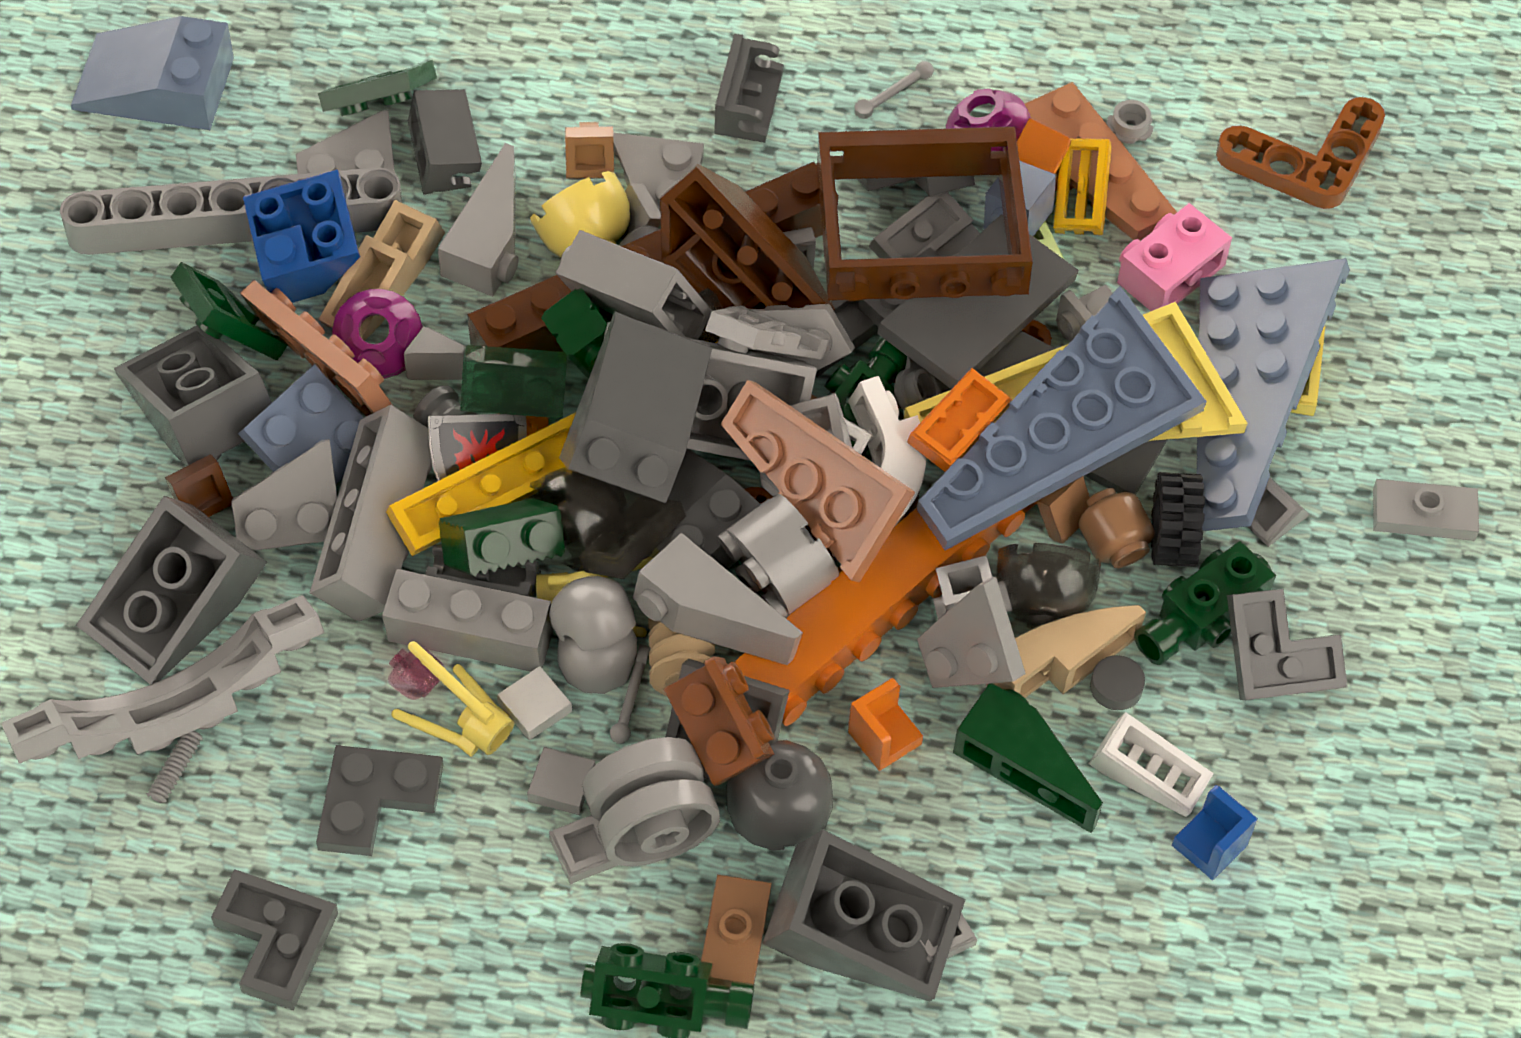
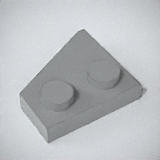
[296,110,395,174]
[613,132,704,226]
[705,306,829,360]
[232,439,337,551]
[917,577,1026,688]

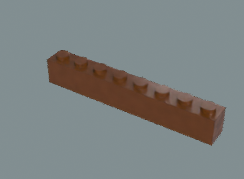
[467,161,839,383]

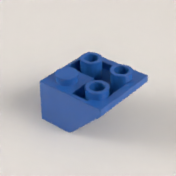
[243,169,360,303]

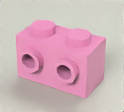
[1117,203,1232,311]

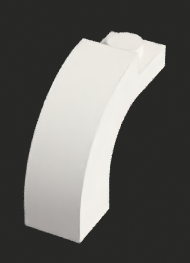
[832,376,926,562]

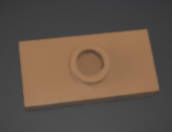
[701,874,772,986]

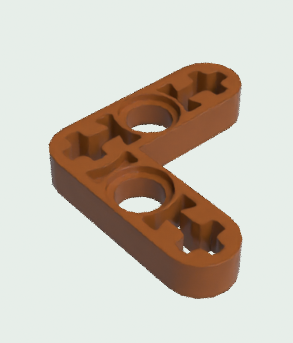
[1216,97,1385,209]

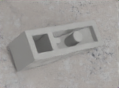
[438,143,519,297]
[633,533,803,665]

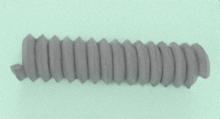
[146,731,203,803]

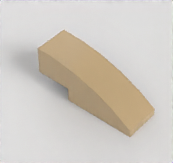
[318,200,445,341]
[986,605,1146,698]

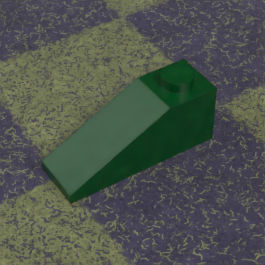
[953,683,1103,833]

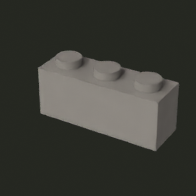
[382,569,554,672]

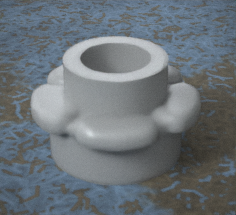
[1107,100,1153,144]

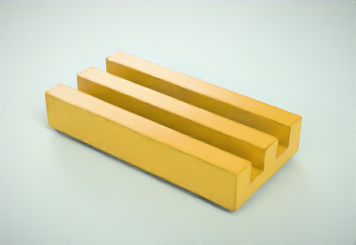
[1053,138,1112,235]

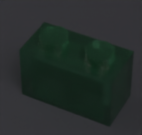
[460,345,567,419]

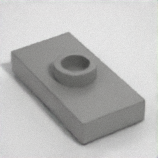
[1373,479,1479,541]

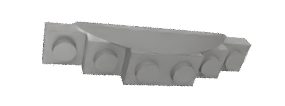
[1,595,324,764]

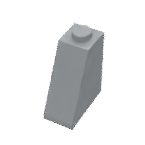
[555,230,712,339]

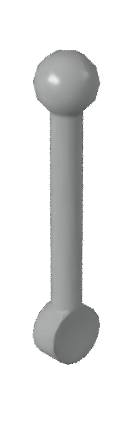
[854,61,934,119]
[610,644,650,744]

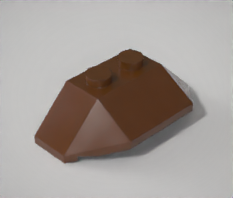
[660,164,835,311]

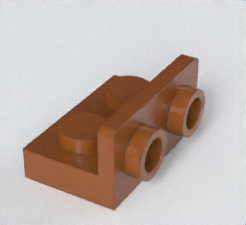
[664,656,775,786]

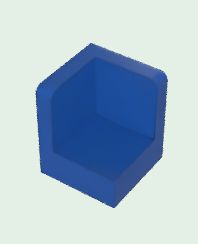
[1172,785,1258,880]

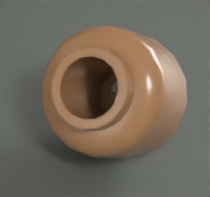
[1078,488,1155,568]

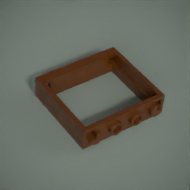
[817,127,1033,301]

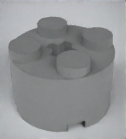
[717,494,839,618]

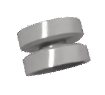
[582,737,720,867]

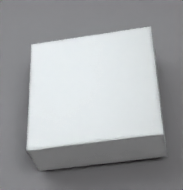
[497,666,572,741]

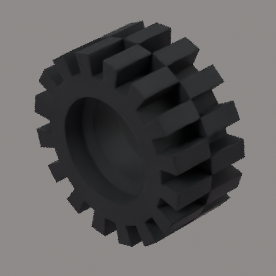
[1151,472,1205,567]

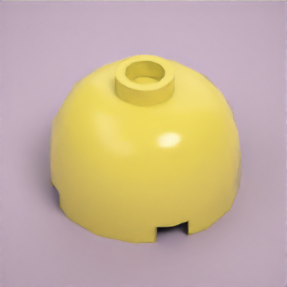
[530,171,630,258]

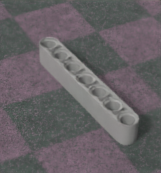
[60,168,402,255]

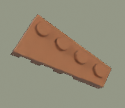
[1024,82,1177,240]
[240,280,392,417]
[721,380,915,582]

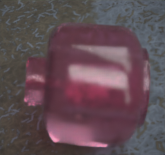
[388,646,445,700]

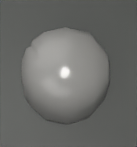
[549,575,636,651]
[557,629,637,694]

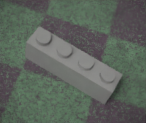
[310,405,433,621]

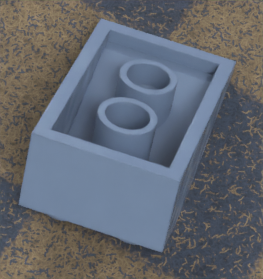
[71,16,234,130]

